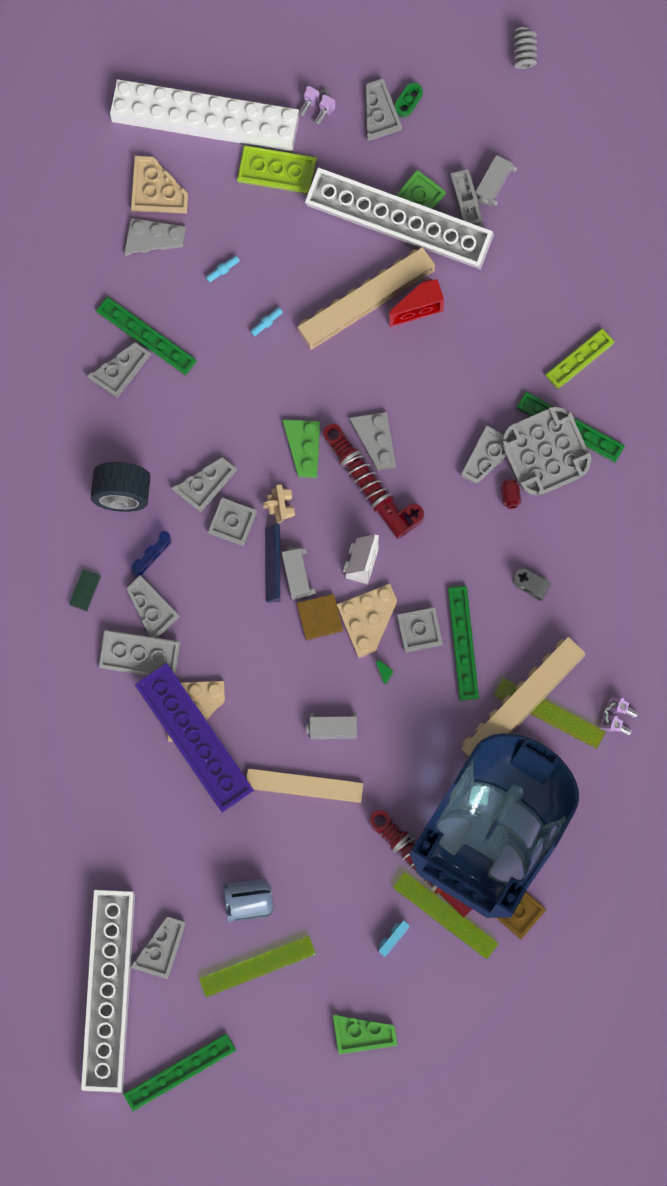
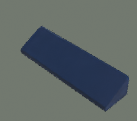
[265,523,281,602]

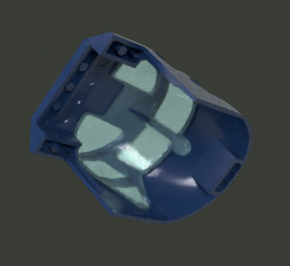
[409,733,579,918]

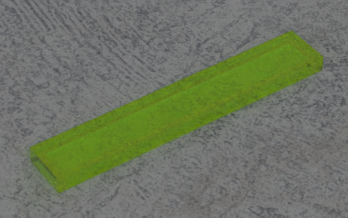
[494,678,606,750]
[393,872,498,960]
[199,936,316,998]

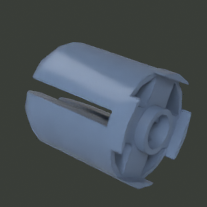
[223,878,274,923]

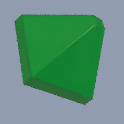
[376,660,393,685]

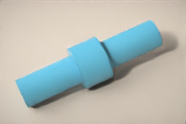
[206,255,240,283]
[250,307,283,337]

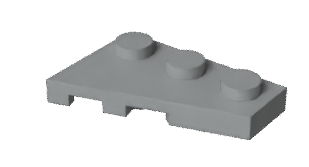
[366,79,402,141]
[125,218,186,256]
[87,343,151,399]
[349,412,396,471]
[460,425,506,485]
[171,457,237,513]
[127,575,181,638]
[130,917,186,980]

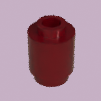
[500,479,522,509]

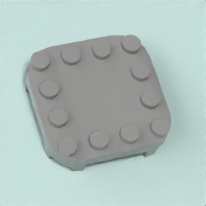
[502,407,592,496]

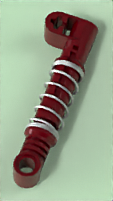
[323,424,424,539]
[369,810,472,918]

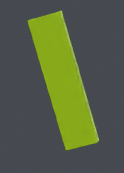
[545,328,615,390]

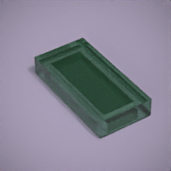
[69,569,101,612]

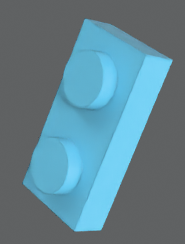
[378,920,410,958]

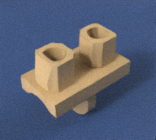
[262,485,295,523]

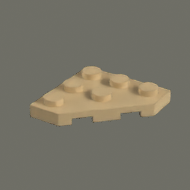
[131,156,188,214]
[337,584,397,658]
[168,681,225,742]

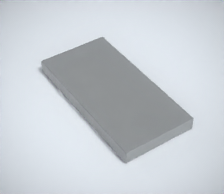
[98,630,181,676]

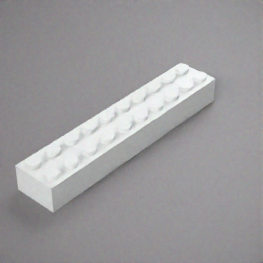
[110,79,299,152]
[305,168,494,270]
[81,890,135,1093]

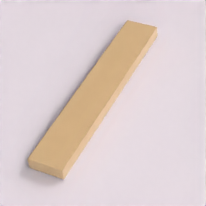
[247,769,364,803]

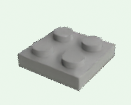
[208,498,257,547]
[397,607,443,653]

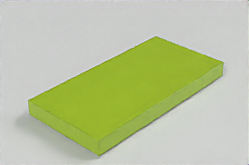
[237,145,317,194]

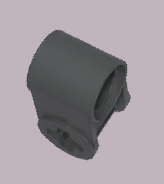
[513,569,551,601]

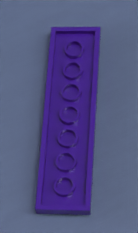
[135,663,254,813]

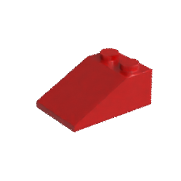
[389,279,444,327]

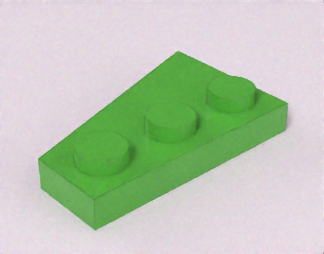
[283,420,320,478]
[333,1015,398,1055]

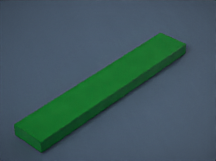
[96,296,197,376]
[516,392,625,463]
[448,586,479,701]
[123,1033,236,1112]

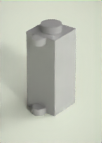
[475,155,517,207]
[282,547,316,600]
[306,712,357,739]

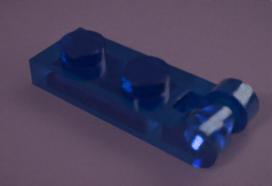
[131,531,172,578]

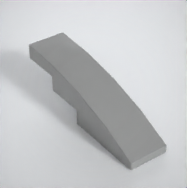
[450,169,484,228]

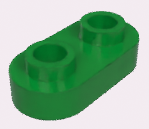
[395,83,423,118]

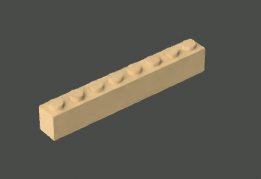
[298,247,435,350]
[461,637,585,758]

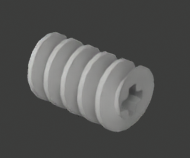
[514,27,538,69]

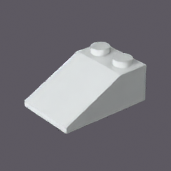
[343,534,379,585]

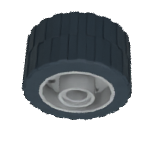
[90,462,151,512]

